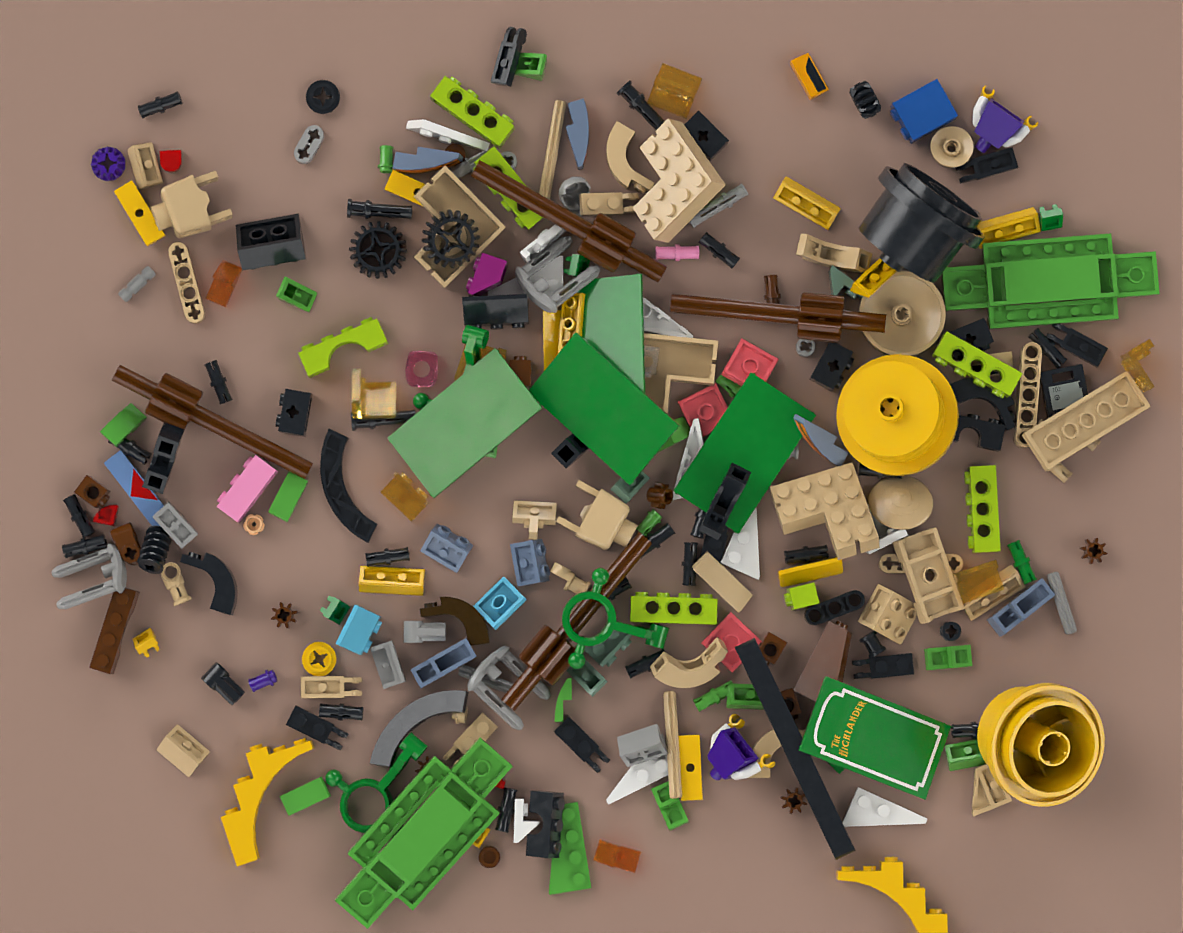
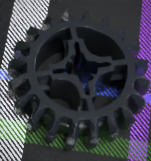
[421,209,480,268]
[349,221,407,279]

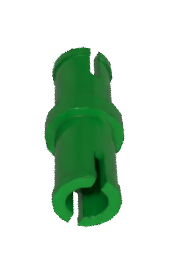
[1007,540,1037,585]

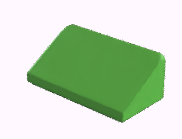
[726,683,764,710]
[944,739,986,771]

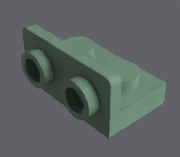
[584,630,632,667]

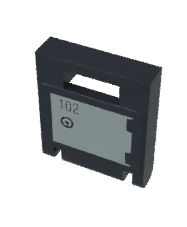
[1040,364,1088,419]

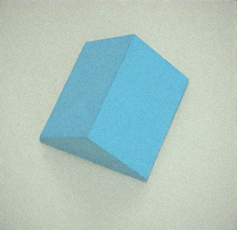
[473,576,527,630]

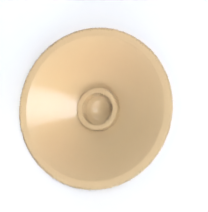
[868,475,933,530]

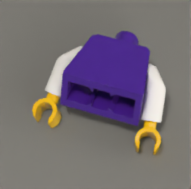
[972,86,1038,153]
[707,714,776,780]

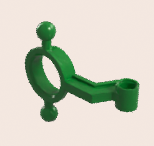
[413,325,489,410]
[562,568,669,669]
[325,732,428,838]

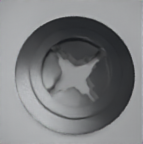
[306,80,340,114]

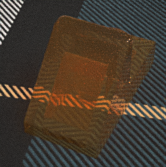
[205,260,242,307]
[593,839,641,873]

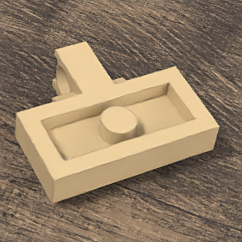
[512,501,557,540]

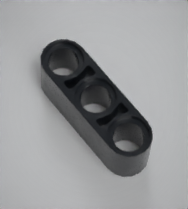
[804,590,865,625]

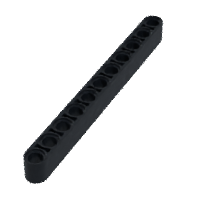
[735,638,856,860]

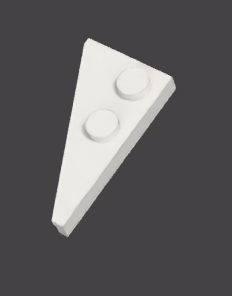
[406,119,490,151]
[520,210,581,264]
[488,256,563,297]
[643,298,693,338]
[673,418,704,500]
[721,508,760,580]
[606,754,668,805]
[842,787,927,827]

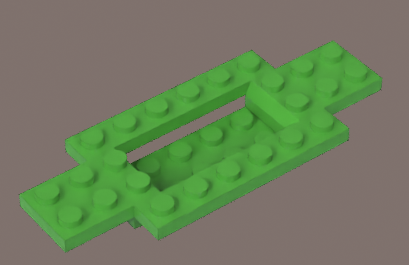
[942,233,1160,329]
[335,737,513,929]

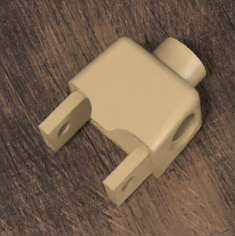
[151,171,233,238]
[556,480,638,550]

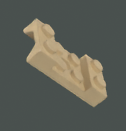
[892,527,964,624]

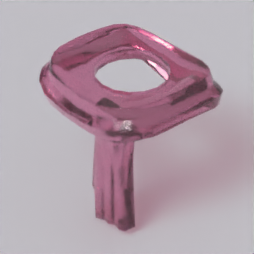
[405,351,438,387]

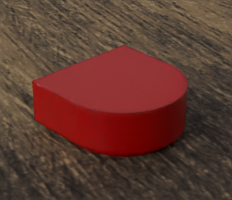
[159,150,182,173]

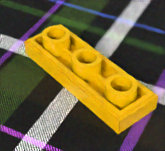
[384,170,425,207]
[114,180,166,247]
[558,293,585,353]
[678,735,703,801]

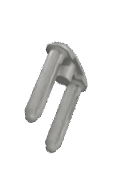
[515,236,601,313]
[52,543,127,610]
[467,646,551,730]

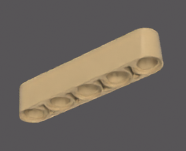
[1013,342,1042,448]

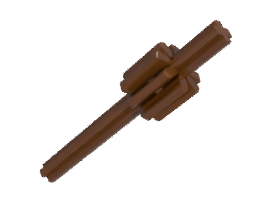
[471,160,667,282]
[670,292,887,343]
[112,365,313,479]
[501,532,652,711]

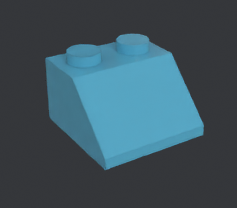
[335,605,382,655]

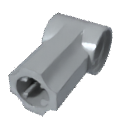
[404,621,446,643]

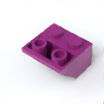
[466,253,508,297]

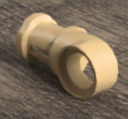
[161,562,192,607]
[550,562,591,594]

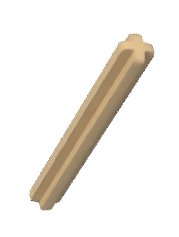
[539,100,566,200]
[663,691,682,799]

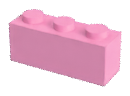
[217,455,278,523]

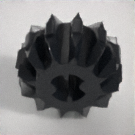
[849,81,881,119]

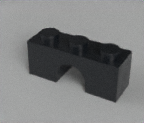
[953,414,1006,452]
[142,422,185,494]
[526,791,565,858]

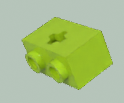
[784,582,819,610]

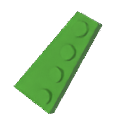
[549,802,591,895]

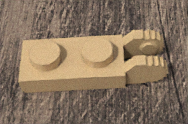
[579,192,639,216]
[301,676,362,698]
[443,712,498,765]

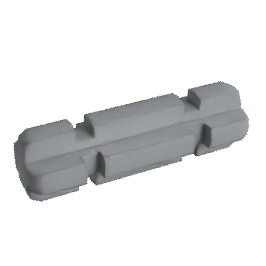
[118,266,156,302]

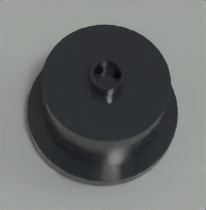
[858,163,985,283]

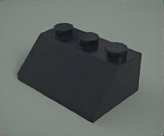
[236,213,306,271]
[462,294,529,330]

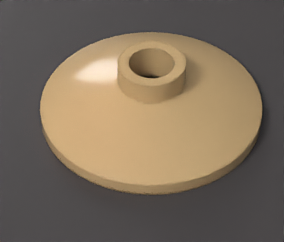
[930,126,974,168]

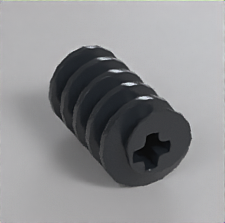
[137,526,172,574]

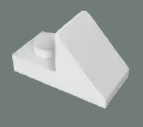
[514,798,541,843]

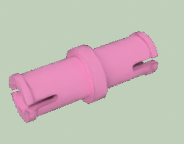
[655,244,699,261]

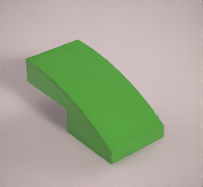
[100,403,147,447]
[268,472,308,522]
[924,645,973,670]
[555,678,572,722]
[280,777,331,816]
[651,781,689,831]

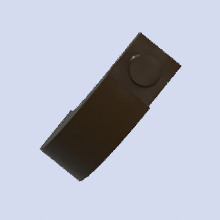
[420,597,490,646]

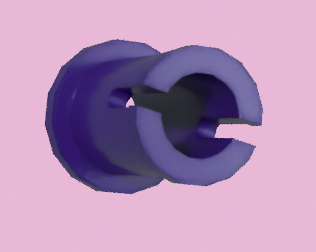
[248,670,278,692]

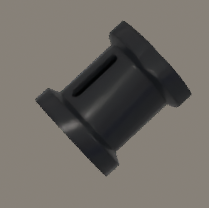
[940,622,961,641]
[859,631,886,658]

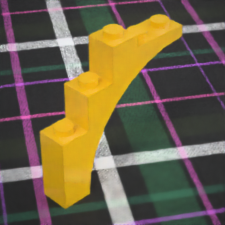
[221,738,314,866]
[836,857,948,933]

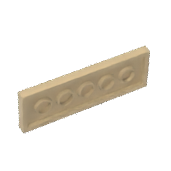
[1022,371,1151,472]

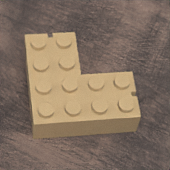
[633,118,726,243]
[413,166,506,288]
[644,333,719,414]
[770,462,880,560]

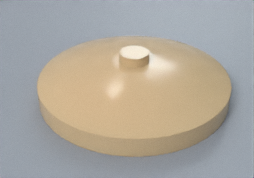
[859,271,946,356]

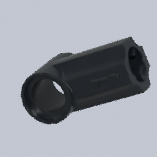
[201,662,245,706]

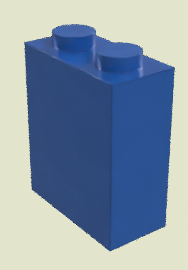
[890,79,958,144]

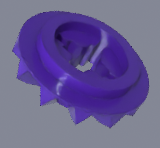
[91,146,126,181]

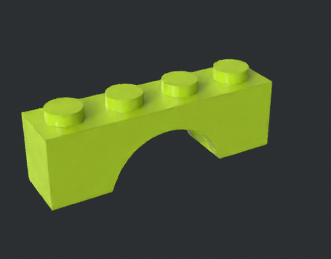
[298,317,389,378]

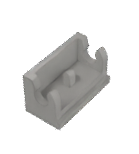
[153,501,198,549]
[370,641,406,689]
[617,724,668,767]

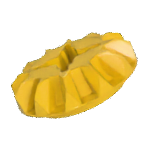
[302,642,337,676]

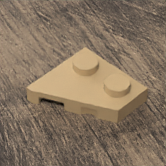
[971,764,1012,817]

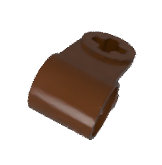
[110,522,141,565]

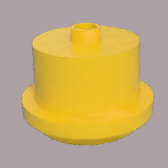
[836,354,959,476]
[977,683,1105,807]

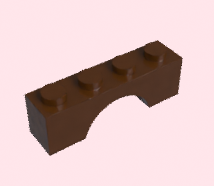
[89,587,140,674]

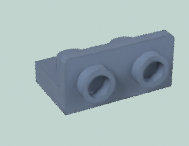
[420,524,473,573]
[510,539,550,587]

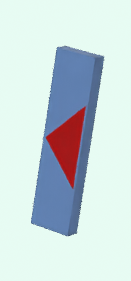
[104,450,164,526]

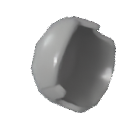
[559,177,591,211]

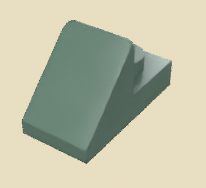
[828,265,863,300]
[610,471,650,504]
[566,659,608,697]

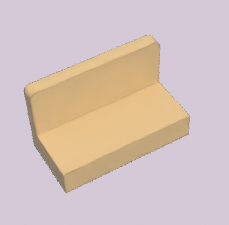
[157,724,210,777]

